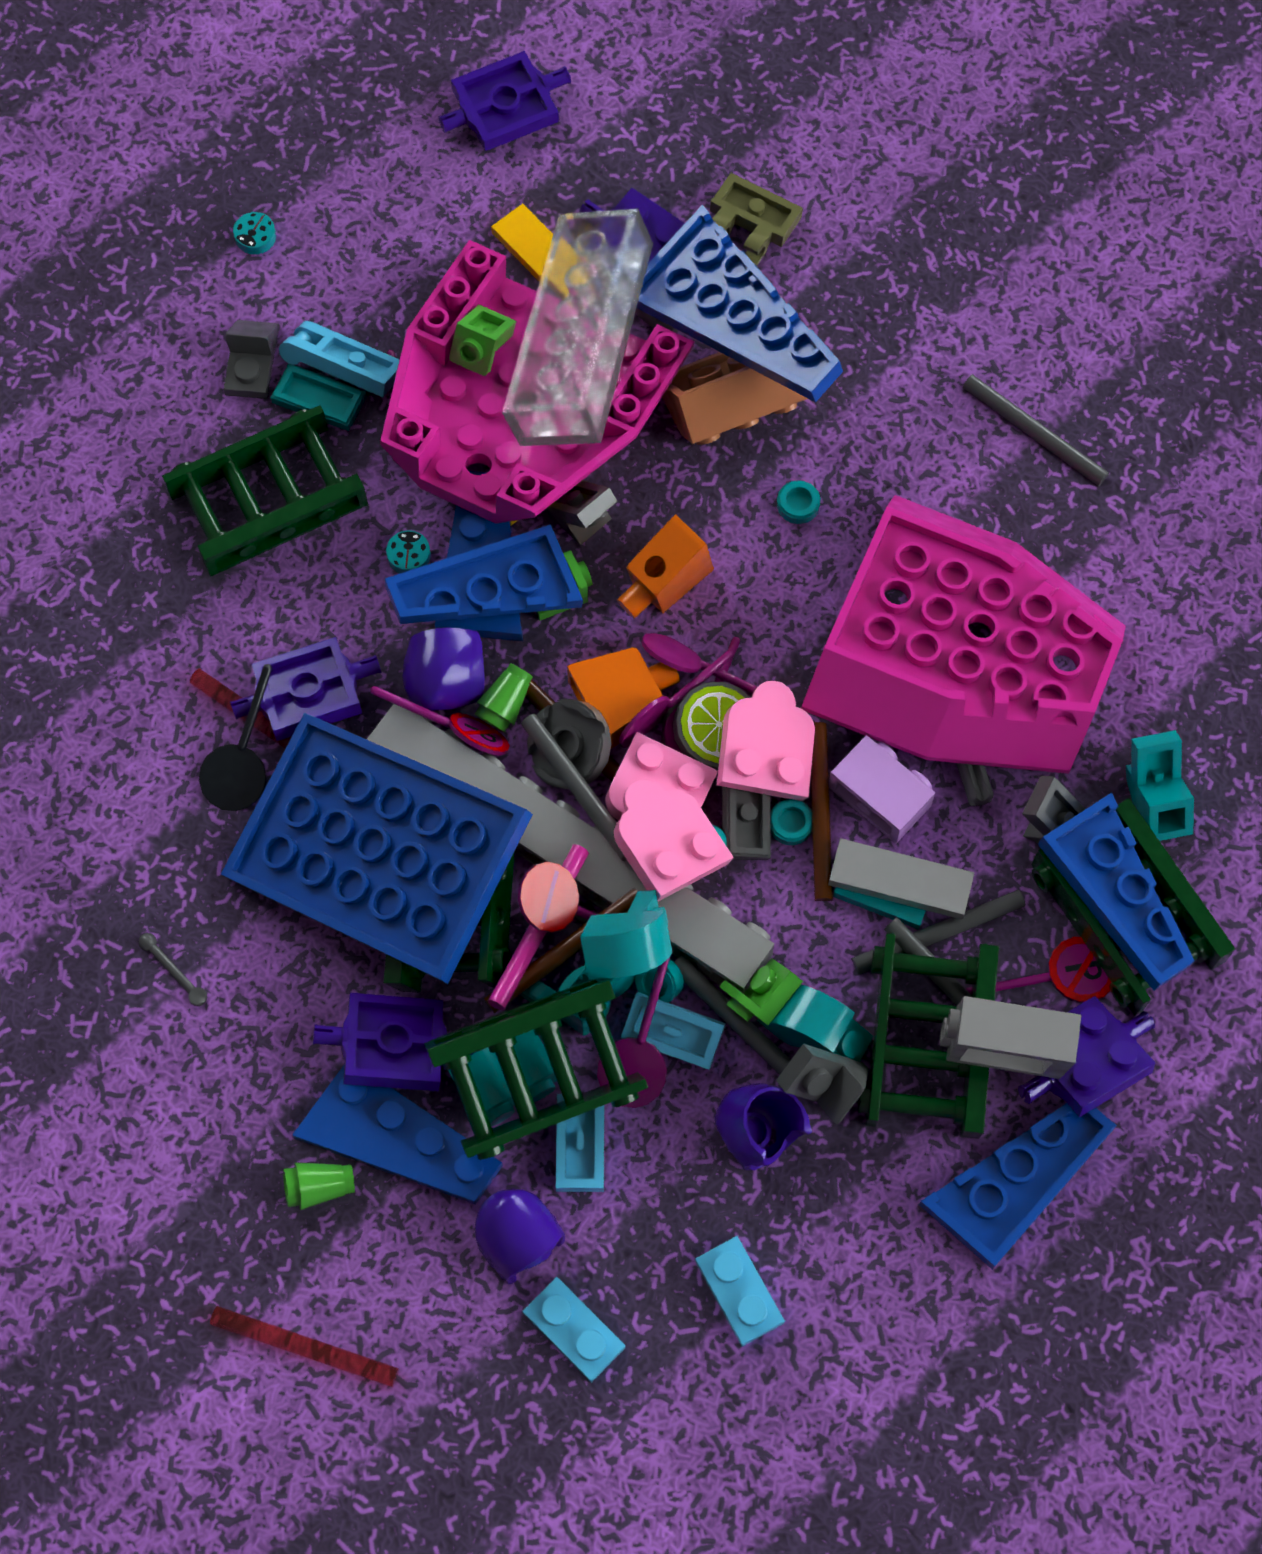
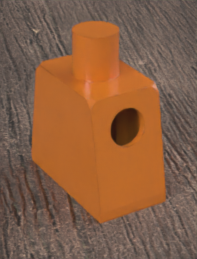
[617,514,714,619]
[567,647,680,749]

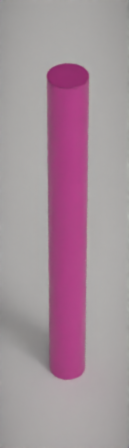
[488,844,589,1011]

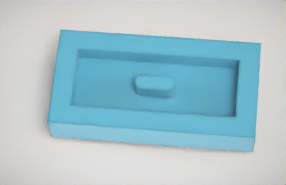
[621,992,726,1070]
[556,1094,605,1192]
[695,1236,785,1346]
[522,1277,626,1383]

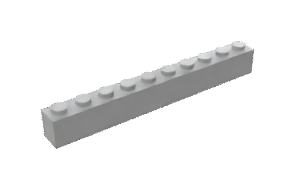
[367,704,774,993]

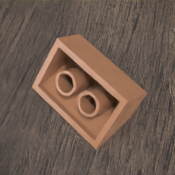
[662,352,808,445]

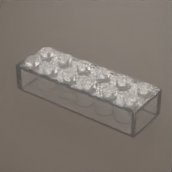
[502,208,653,446]

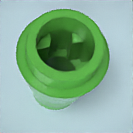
[474,663,533,733]
[283,1162,355,1210]

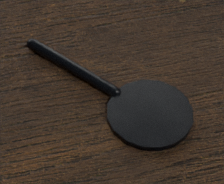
[199,664,272,811]

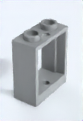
[940,996,1081,1079]

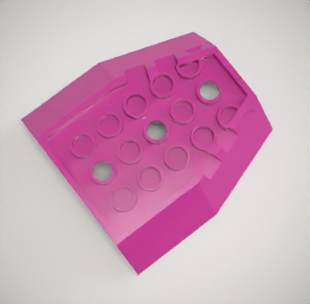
[380,240,695,524]
[801,495,1126,774]

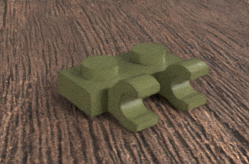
[710,173,803,266]

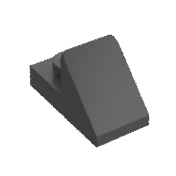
[224,320,279,399]
[544,480,618,546]
[1022,776,1085,843]
[776,1044,869,1124]

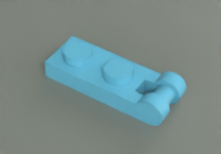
[279,321,400,397]

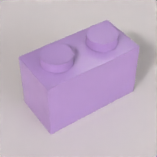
[829,735,936,844]

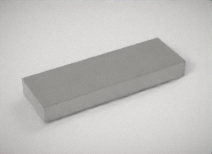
[828,838,975,920]

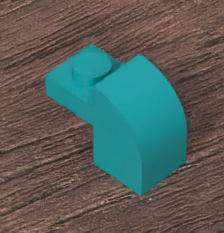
[1126,730,1194,841]
[580,890,673,980]
[757,984,873,1061]

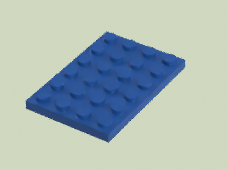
[221,712,533,984]

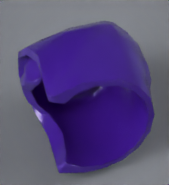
[402,627,485,711]
[714,1083,812,1171]
[475,1188,565,1284]

